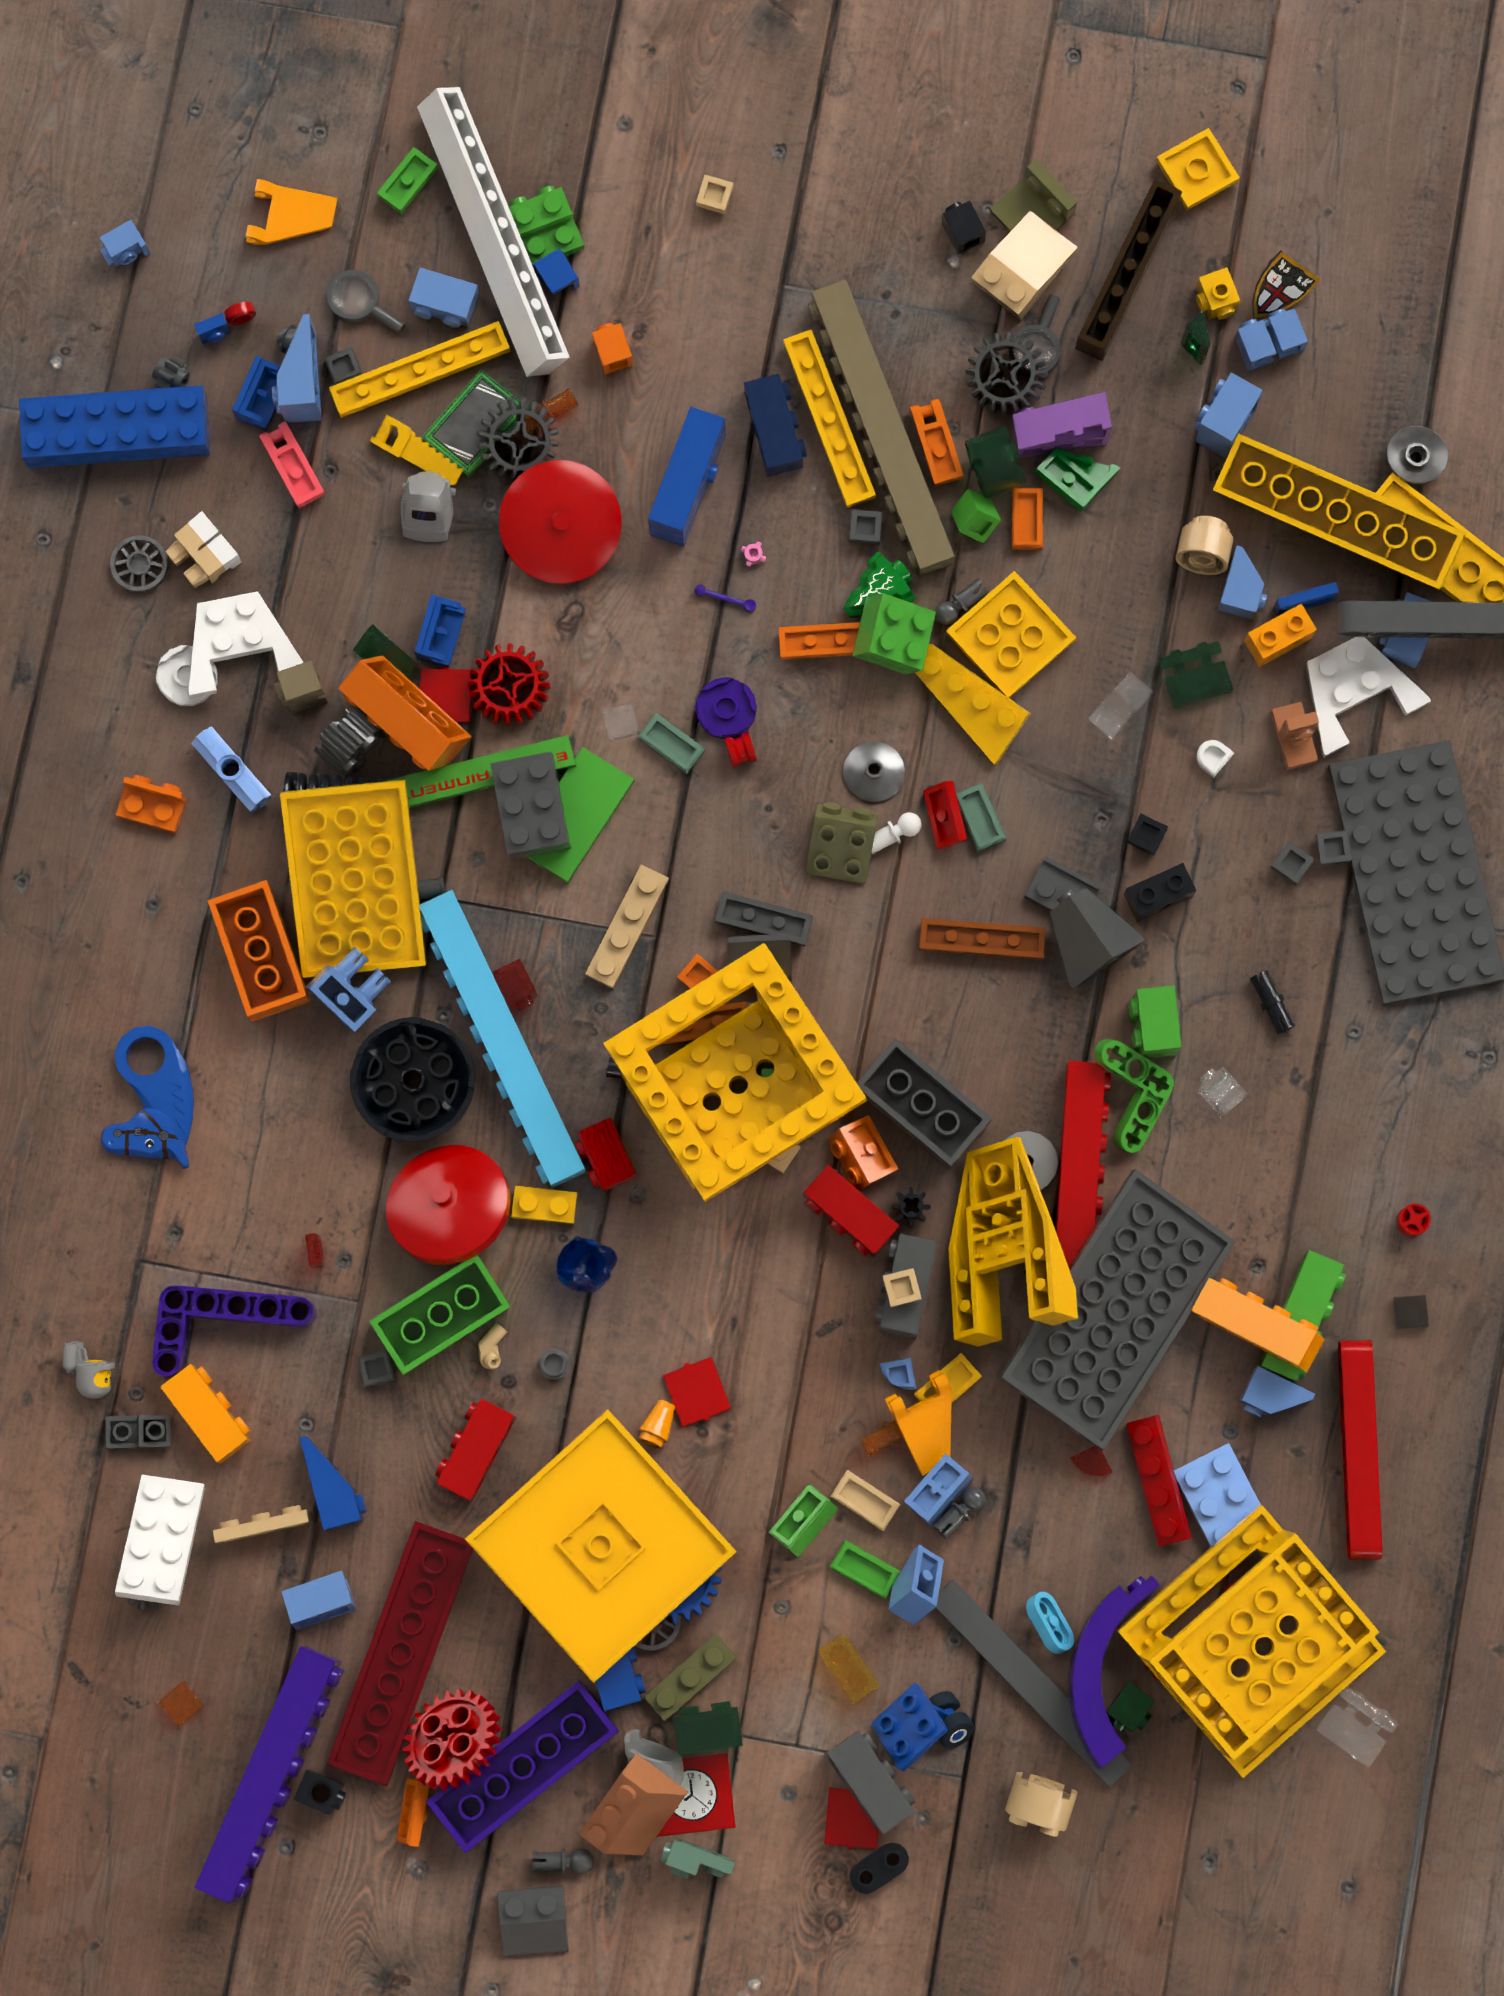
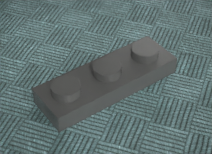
[715,891,813,947]

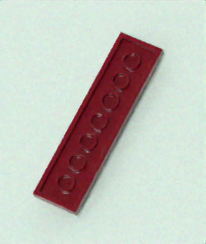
[327,1521,473,1786]

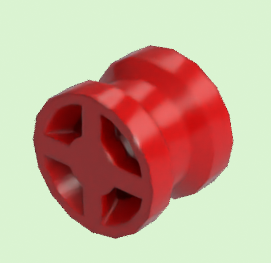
[724,732,757,768]
[1396,1203,1431,1237]

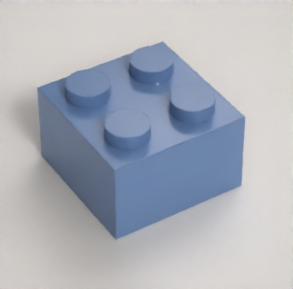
[1194,372,1263,459]

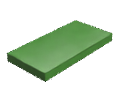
[526,747,635,883]

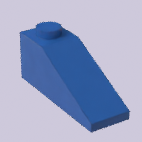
[300,1436,367,1531]

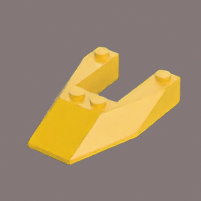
[948,1137,1078,1347]

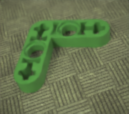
[1094,1039,1174,1153]

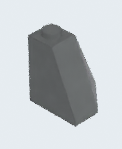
[1050,888,1145,989]

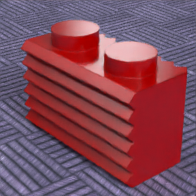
[574,1117,638,1192]

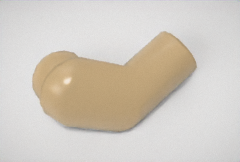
[478,1322,508,1370]

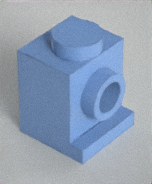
[100,220,150,267]

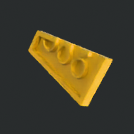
[915,644,1031,765]

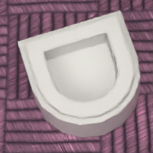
[1196,740,1234,778]

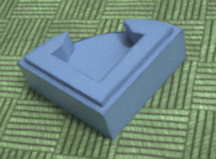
[879,1358,916,1390]

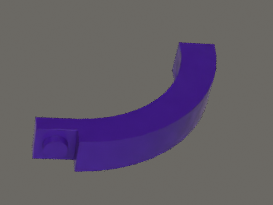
[1069,1576,1160,1769]

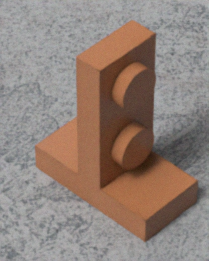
[1271,702,1319,770]

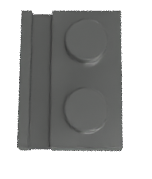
[1024,857,1101,912]

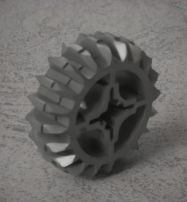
[965,331,1048,415]
[476,397,559,480]

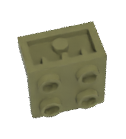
[990,159,1077,232]

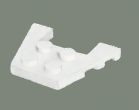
[188,591,304,699]
[1306,637,1431,758]

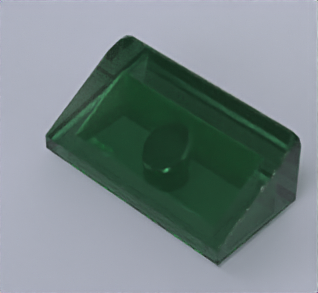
[1181,311,1210,365]
[353,624,419,679]

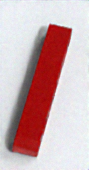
[1338,1340,1382,1560]

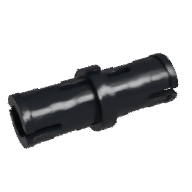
[1250,970,1296,1035]

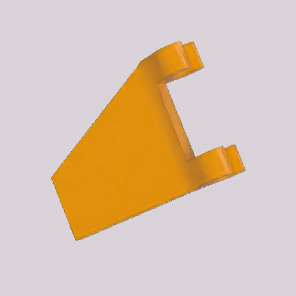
[245,179,338,245]
[884,1370,952,1476]

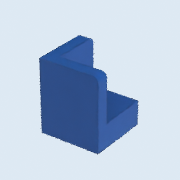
[534,248,580,294]

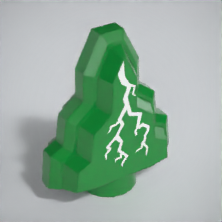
[843,552,916,618]

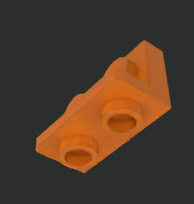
[116,775,187,834]
[828,1115,899,1191]

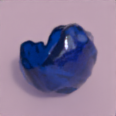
[556,1236,617,1292]

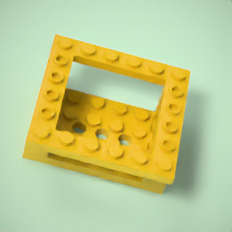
[603,943,867,1202]
[1116,1505,1386,1778]

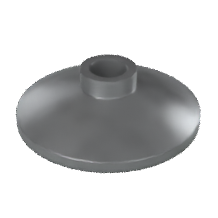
[1387,426,1448,484]
[843,742,905,803]

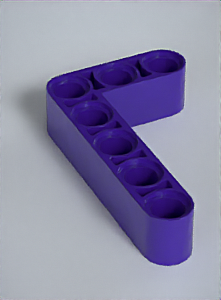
[152,1285,317,1379]

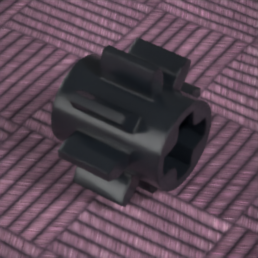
[891,1187,931,1227]

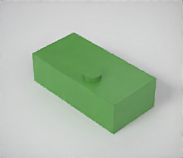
[369,1255,511,1375]

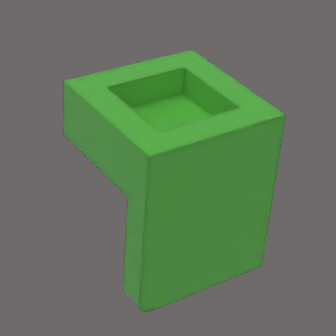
[951,489,1001,543]

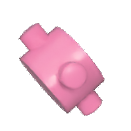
[741,541,766,567]

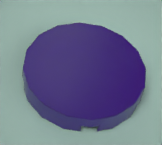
[695,677,757,739]

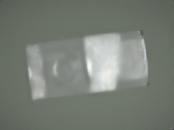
[1088,672,1154,739]

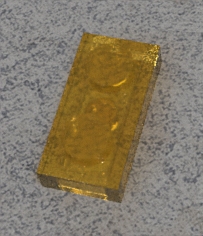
[818,1633,880,1704]

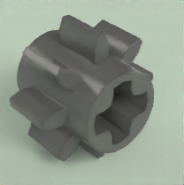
[152,355,190,389]

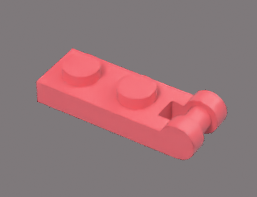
[258,421,325,509]

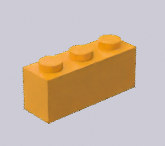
[161,1364,251,1464]

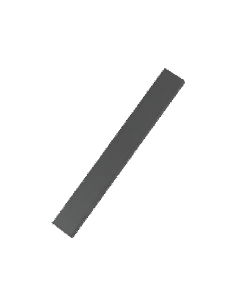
[936,1579,1132,1787]

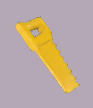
[369,414,464,486]

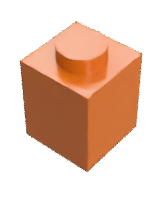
[592,323,633,375]

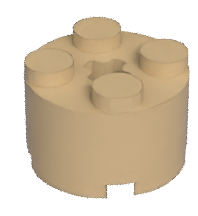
[1005,1772,1078,1837]

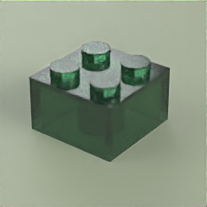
[673,1701,743,1755]

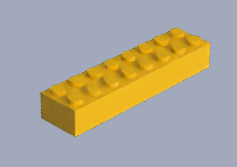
[1213,433,1466,590]

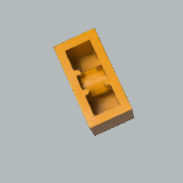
[1244,603,1317,668]

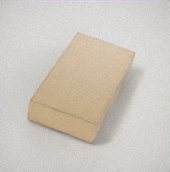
[830,1470,901,1531]

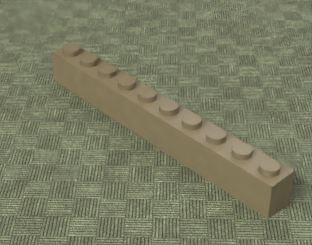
[808,279,955,577]

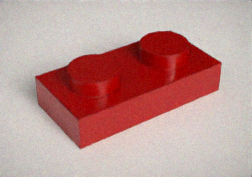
[923,781,967,849]

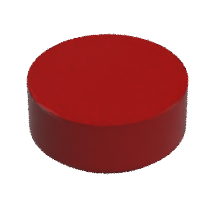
[224,302,256,326]

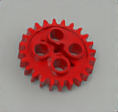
[402,1689,502,1791]

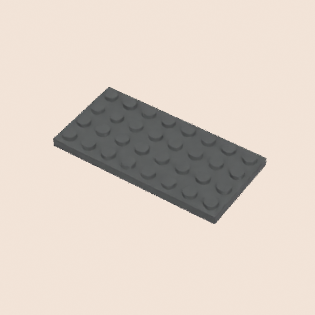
[1328,740,1504,1005]
[998,1169,1236,1451]

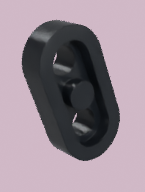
[850,1842,909,1894]

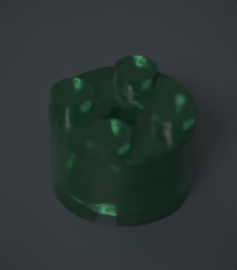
[965,426,1026,498]

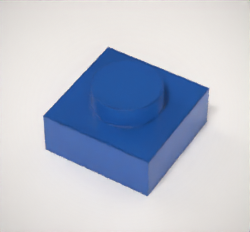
[194,313,231,344]

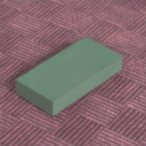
[637,713,705,775]
[956,783,1007,852]

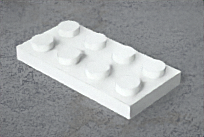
[115,1475,205,1606]

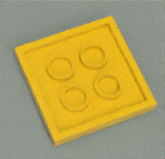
[946,571,1076,698]

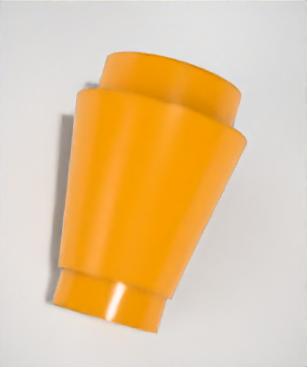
[638,1400,675,1449]

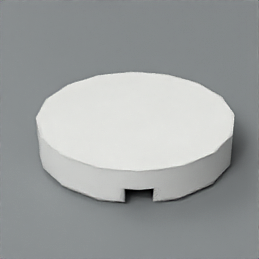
[156,645,218,706]

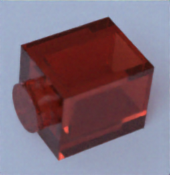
[492,959,538,1011]

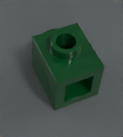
[1106,1682,1155,1733]

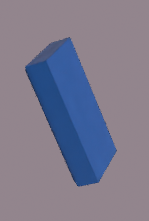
[1273,582,1339,616]

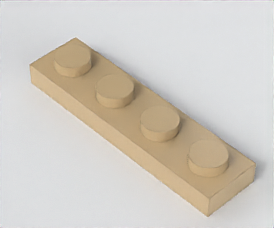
[585,864,669,989]

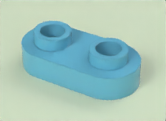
[1026,1592,1074,1654]

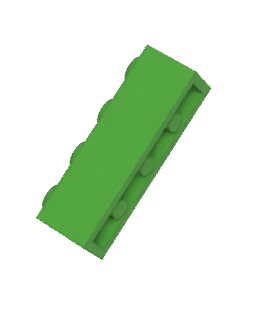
[1259,1250,1346,1383]

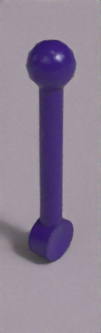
[694,584,756,612]

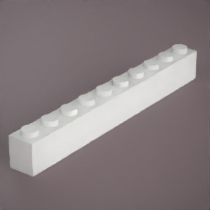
[417,87,570,377]

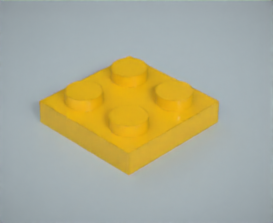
[1156,128,1240,211]

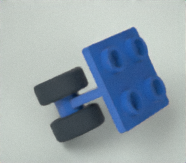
[871,1683,974,1771]

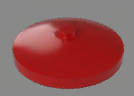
[499,460,622,584]
[386,1145,511,1265]

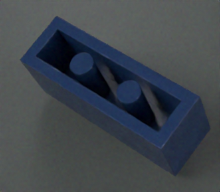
[744,374,807,477]

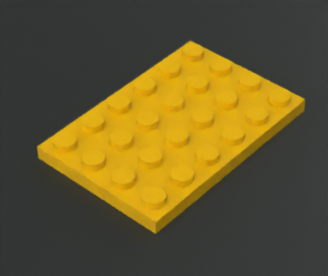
[280,780,427,978]

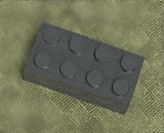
[857,1038,992,1171]

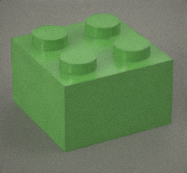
[853,593,936,675]
[1127,985,1182,1059]

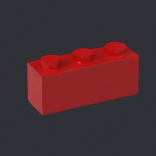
[803,1164,899,1257]
[435,1398,516,1502]

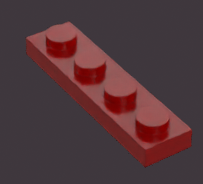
[1126,1415,1192,1547]

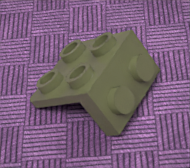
[806,802,879,883]

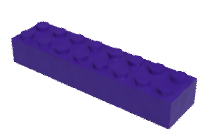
[194,1646,344,1903]

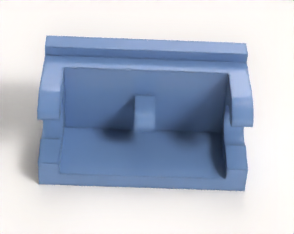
[904,1453,973,1527]
[281,1570,357,1630]

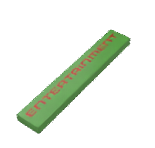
[389,735,576,808]

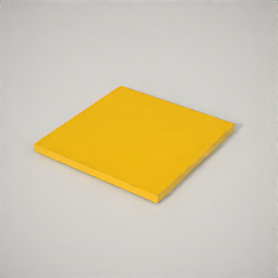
[465,1409,737,1683]

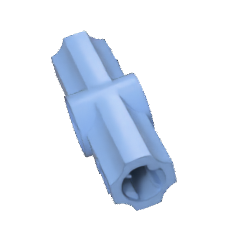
[191,726,272,813]

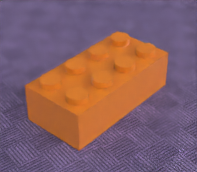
[338,655,472,771]
[207,880,311,1022]

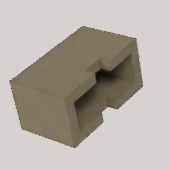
[274,660,328,714]

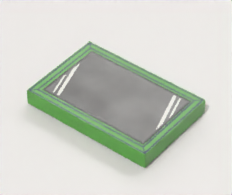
[422,370,519,478]

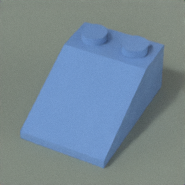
[272,314,322,423]

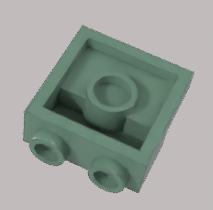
[660,1837,736,1879]

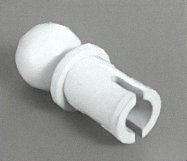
[872,812,921,854]

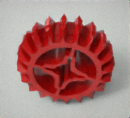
[467,643,551,727]

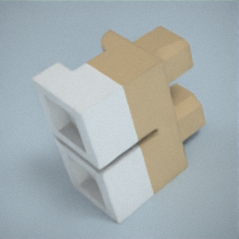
[165,511,242,588]

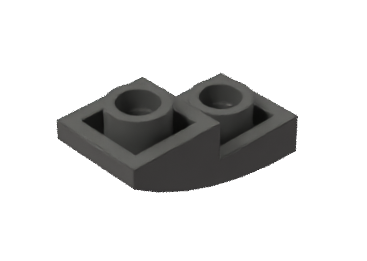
[105,1415,171,1449]

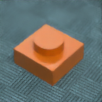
[677,954,718,989]

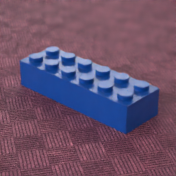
[19,385,210,468]

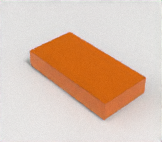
[1011,487,1043,550]

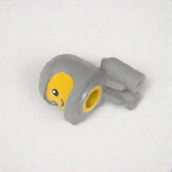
[63,1341,115,1399]

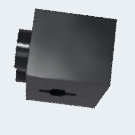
[1124,863,1196,922]

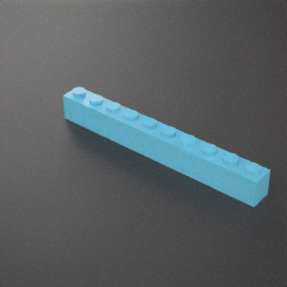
[420,890,586,1188]

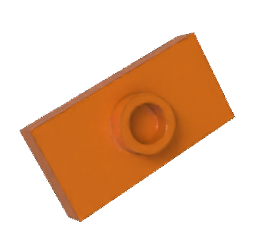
[396,1778,429,1847]

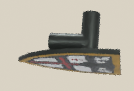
[1252,250,1321,318]

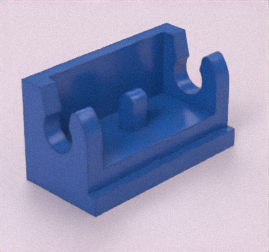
[232,356,281,431]
[415,594,466,668]

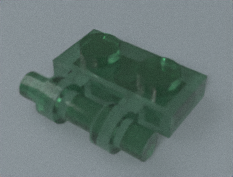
[1159,641,1233,709]

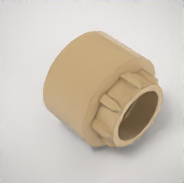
[1176,516,1234,575]

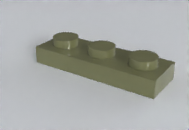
[644,1634,737,1721]

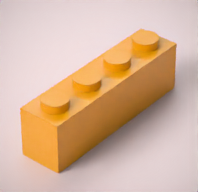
[1191,1278,1325,1373]

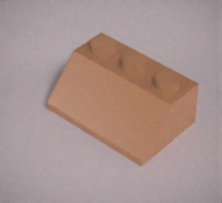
[579,1753,688,1855]

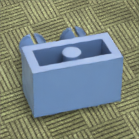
[306,946,391,1032]

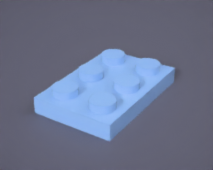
[1174,1443,1261,1548]

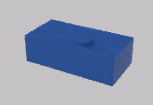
[648,406,726,547]

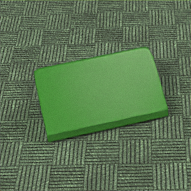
[769,1484,838,1557]

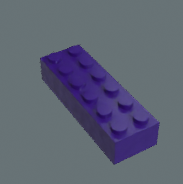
[426,1680,620,1853]

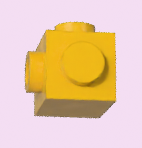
[1196,267,1240,320]

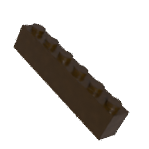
[1075,179,1182,361]

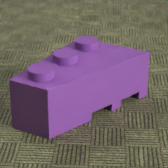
[1011,392,1112,458]

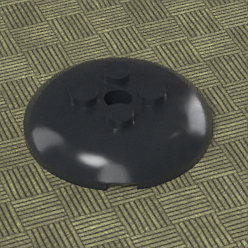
[350,1017,475,1142]

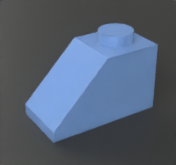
[1218,545,1267,620]
[1239,1366,1315,1418]
[888,1545,944,1625]

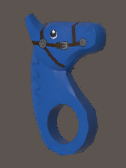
[100,1025,194,1169]

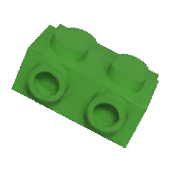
[509,186,585,268]

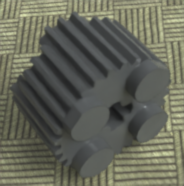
[313,705,386,776]

